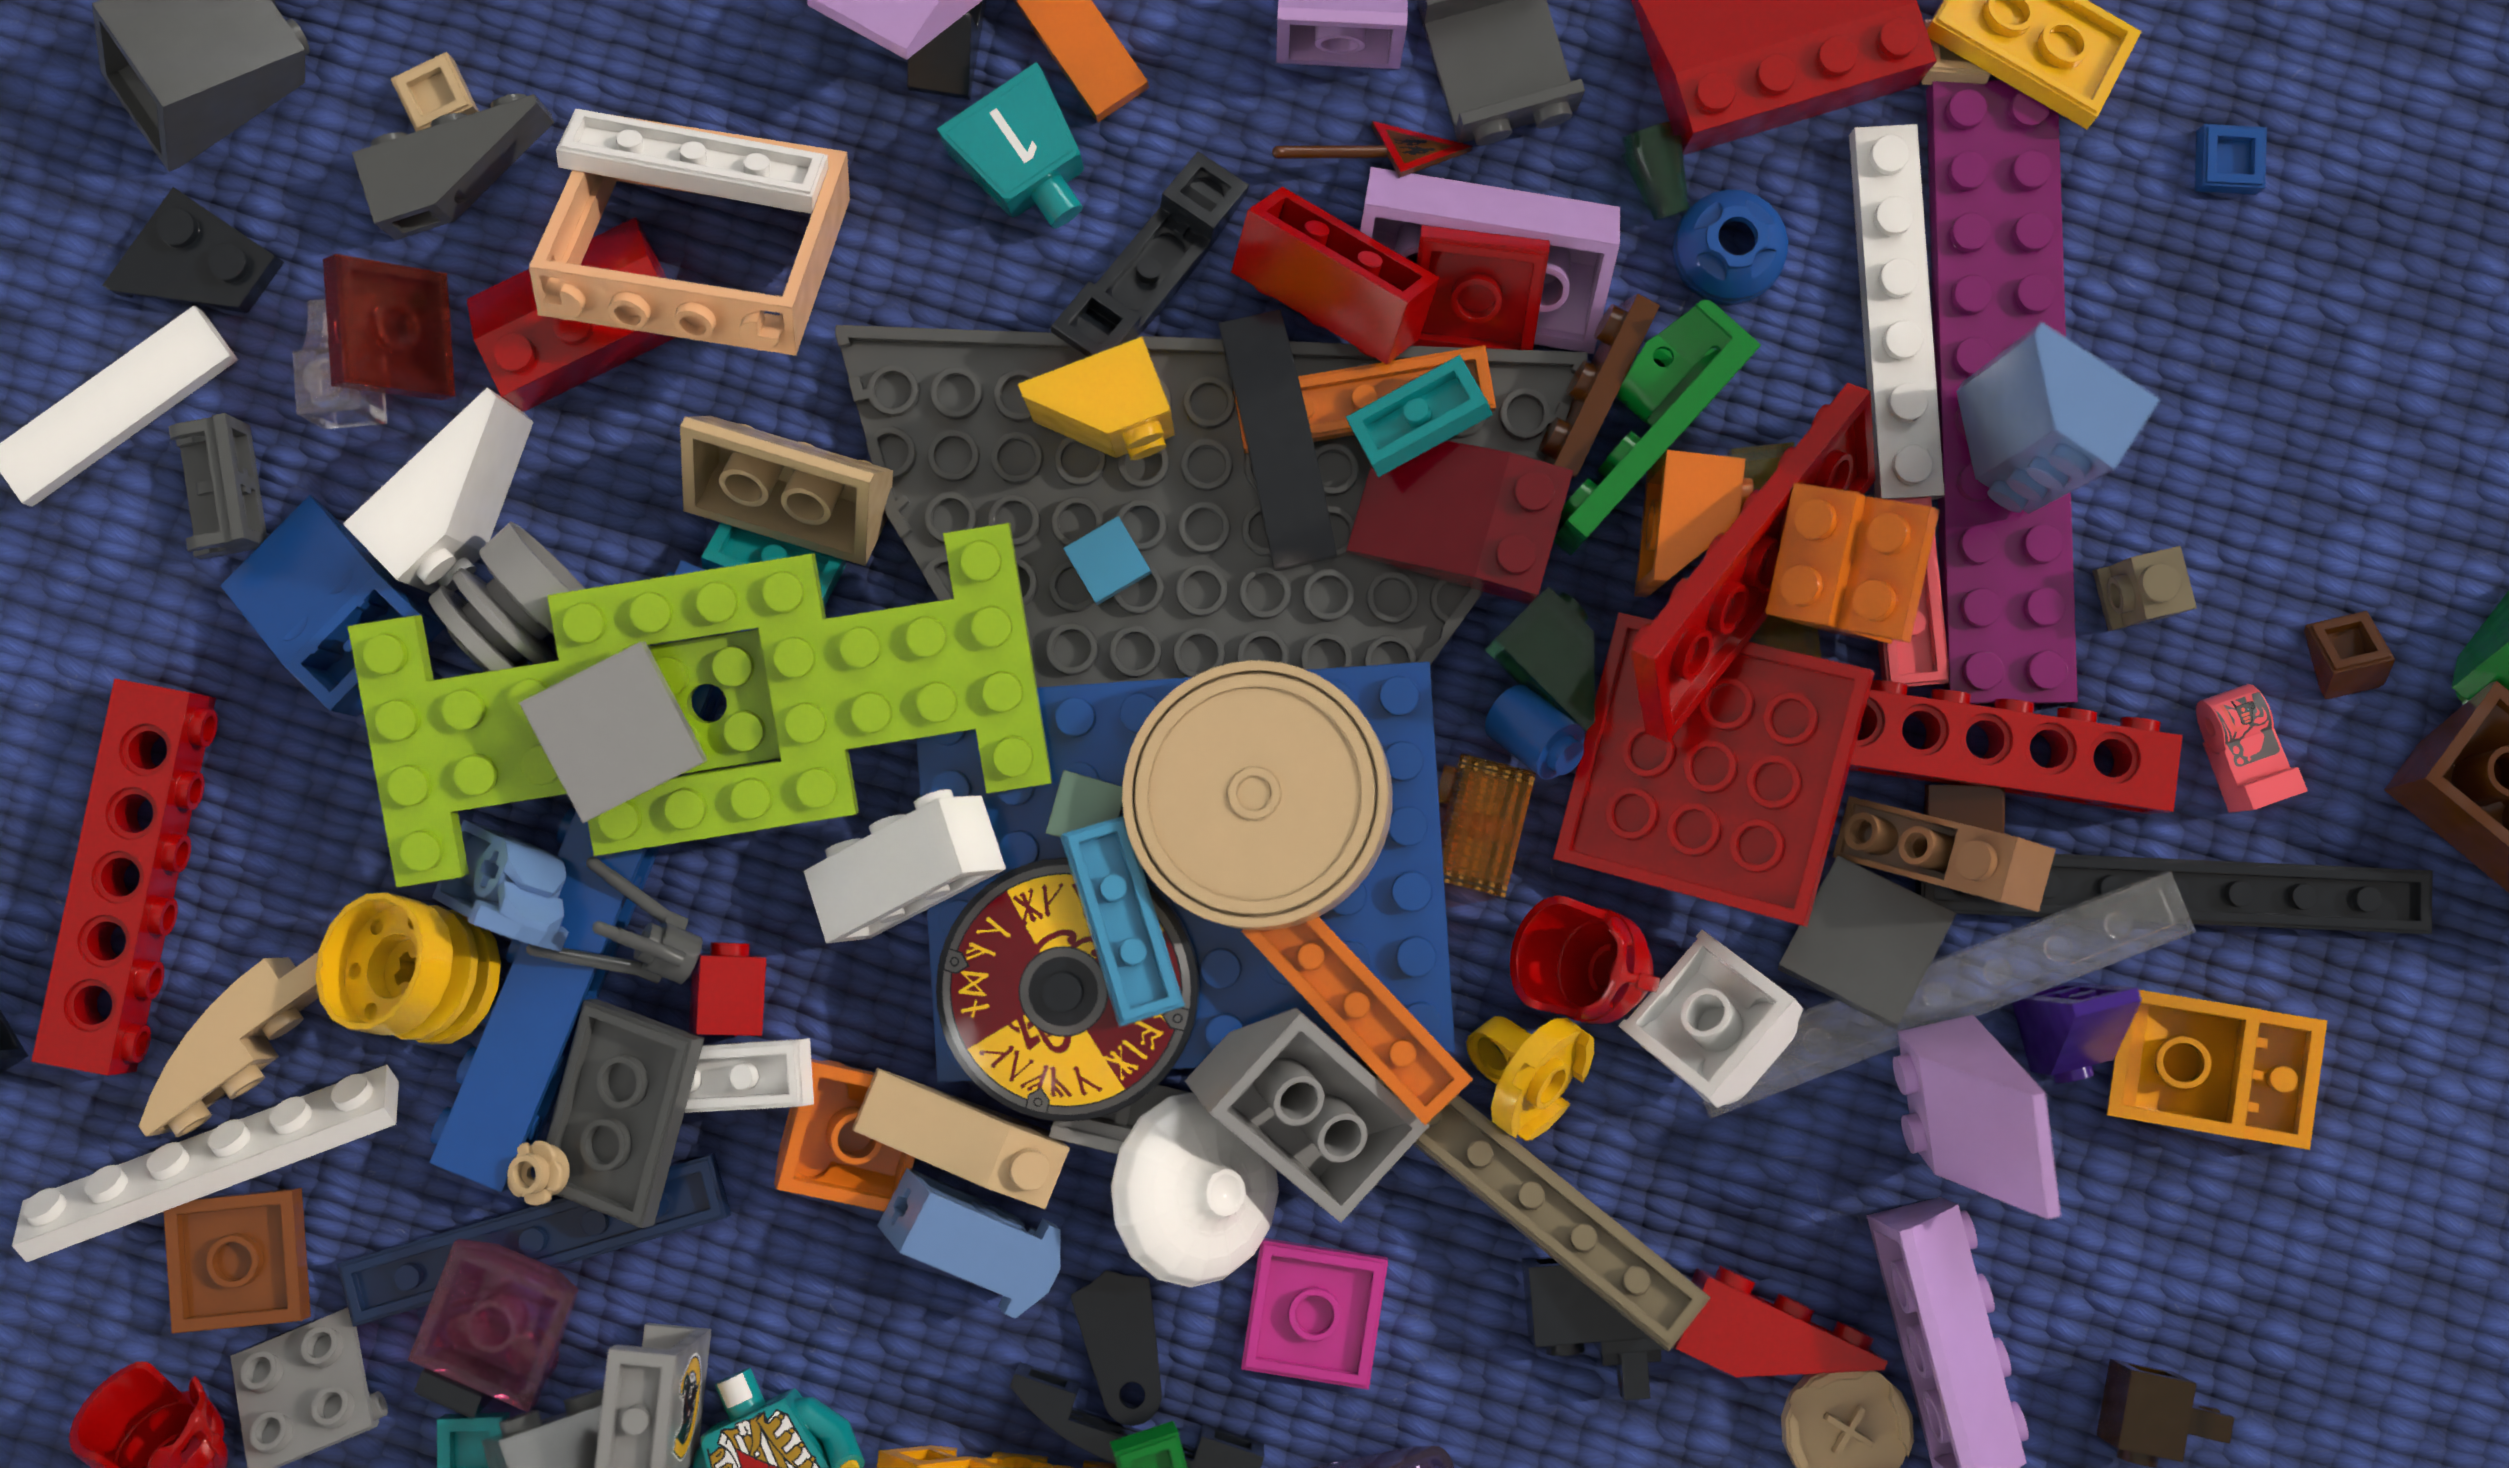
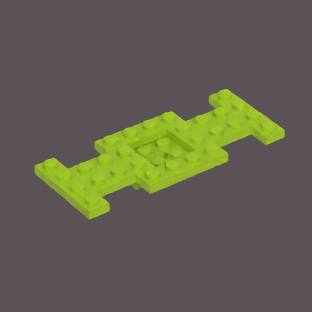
[348,523,1052,888]

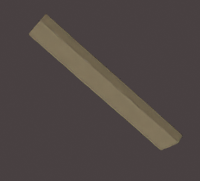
[1375,1075,1711,1352]

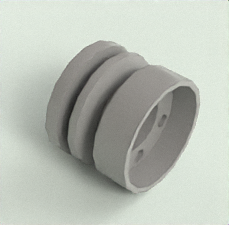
[428,521,585,672]

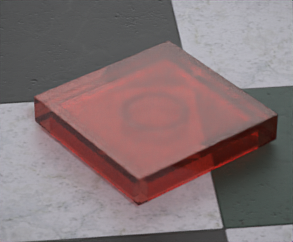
[323,254,455,400]

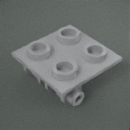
[230,1308,388,1468]

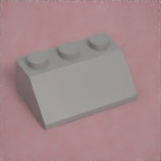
[1185,1008,1429,1223]

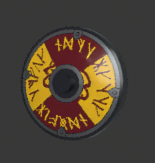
[936,857,1200,1122]

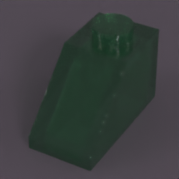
[1485,587,1595,732]

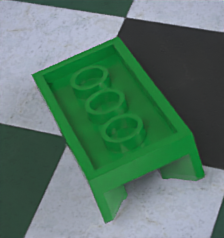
[1554,299,1761,556]

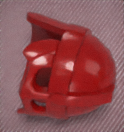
[1510,895,1660,1024]
[69,1361,228,1468]

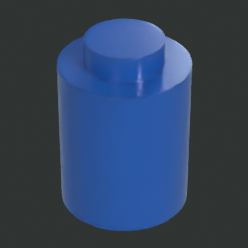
[1485,685,1585,779]

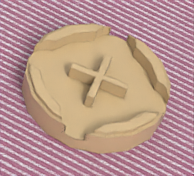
[1781,1371,1914,1468]

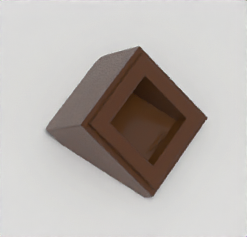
[2304,611,2395,699]
[1924,785,2005,834]

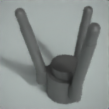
[526,857,703,984]

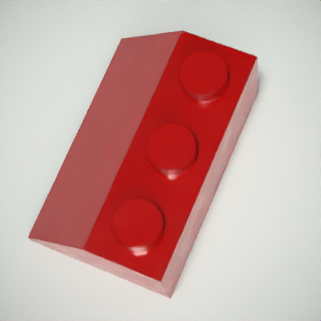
[466,217,676,412]

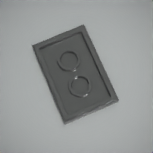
[546,999,704,1229]

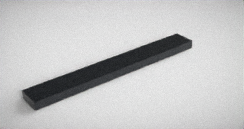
[1915,854,2433,934]

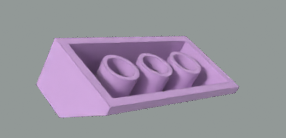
[1360,167,1620,354]
[1866,1197,2029,1468]

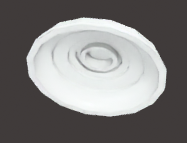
[1111,1092,1279,1287]

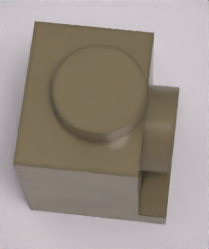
[2093,546,2197,631]

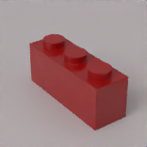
[1231,186,1440,365]

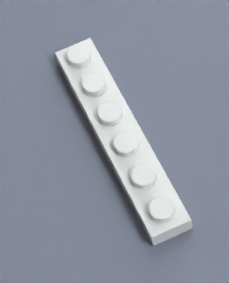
[1849,124,1945,500]
[12,1065,399,1263]

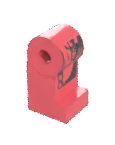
[2196,684,2308,813]

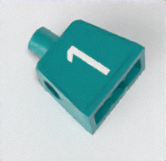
[937,62,1084,229]

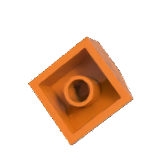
[1634,450,1753,598]

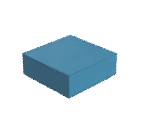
[1063,516,1152,605]

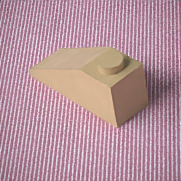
[852,1068,1070,1209]

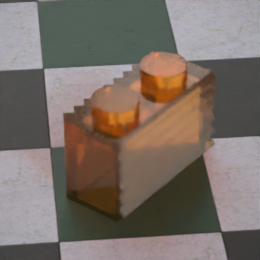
[1438,753,1536,898]

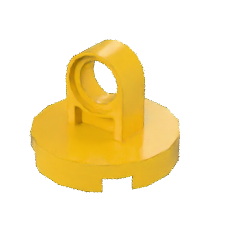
[1466,1016,1594,1141]

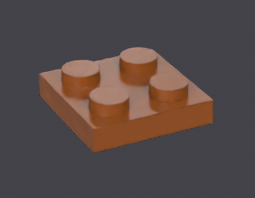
[163,1187,311,1334]

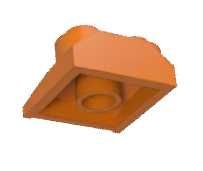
[774,1059,936,1212]

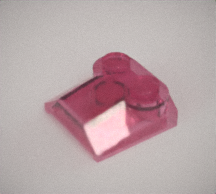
[408,1239,579,1412]

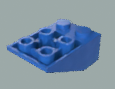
[220,495,446,717]

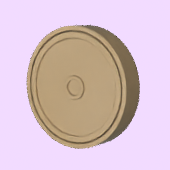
[1122,661,1393,931]

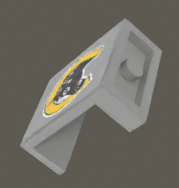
[595,1323,711,1468]

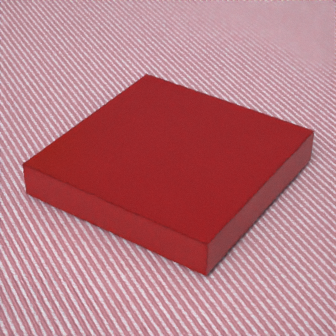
[1411,225,1550,350]

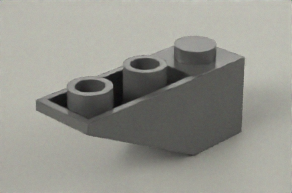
[352,94,554,240]

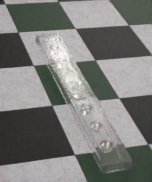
[1700,871,2196,1119]

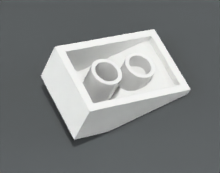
[343,387,533,594]

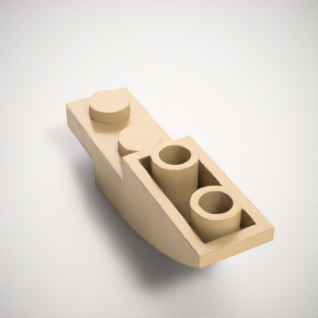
[139,952,319,1137]

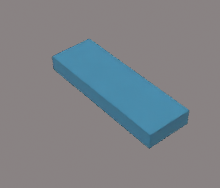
[1061,816,1185,1027]

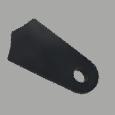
[1071,1270,1162,1426]

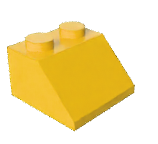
[1018,337,1175,460]

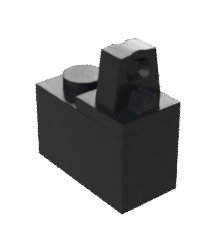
[1522,1256,1665,1401]

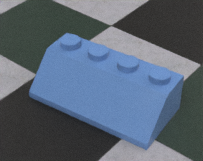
[1956,322,2160,514]

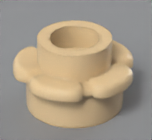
[507,1140,570,1206]

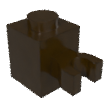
[2096,1359,2235,1467]

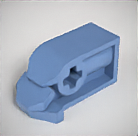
[432,820,569,952]
[877,1167,1061,1319]

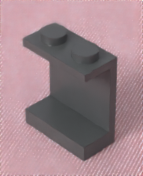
[1417,0,1585,146]

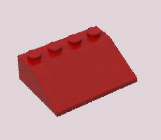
[1631,0,1937,156]

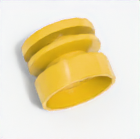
[315,892,501,1045]

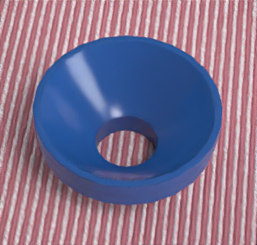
[1672,189,1788,305]

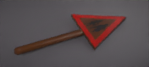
[1272,121,1473,178]

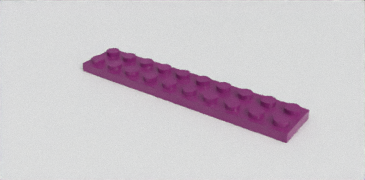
[1926,80,2078,705]

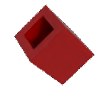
[689,942,766,1036]

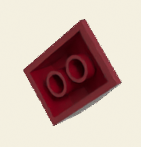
[1346,441,1574,605]

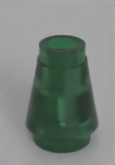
[1621,121,1690,221]

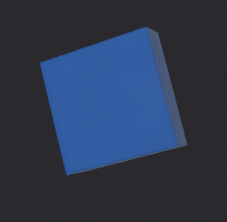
[2195,124,2267,195]

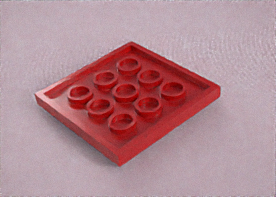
[1553,612,1874,927]

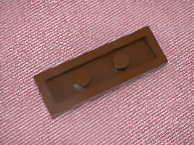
[1539,294,1660,479]

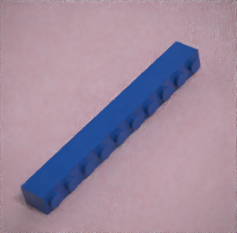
[429,560,751,1192]

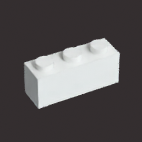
[803,789,1006,944]

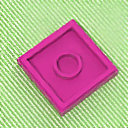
[1241,1238,1388,1390]

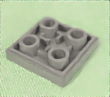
[519,641,707,823]

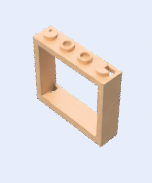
[529,115,850,356]

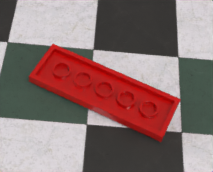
[1630,383,1876,743]

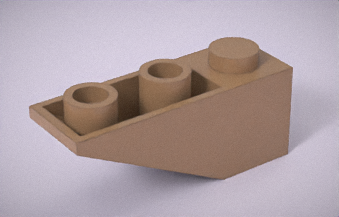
[1833,796,2056,912]

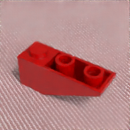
[1673,1265,1888,1377]

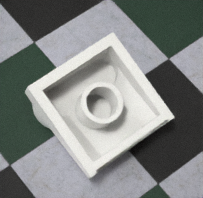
[1618,930,1803,1108]

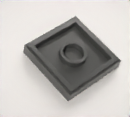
[1778,855,1957,1030]

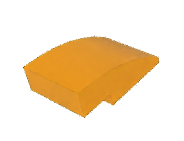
[2106,990,2328,1150]

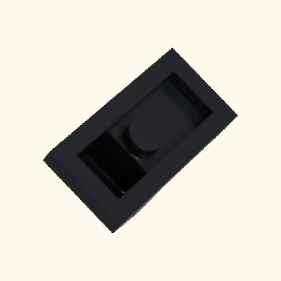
[907,0,986,100]

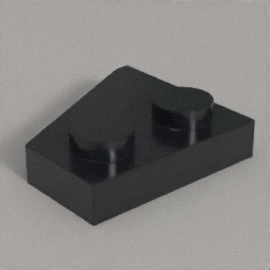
[103,187,284,313]

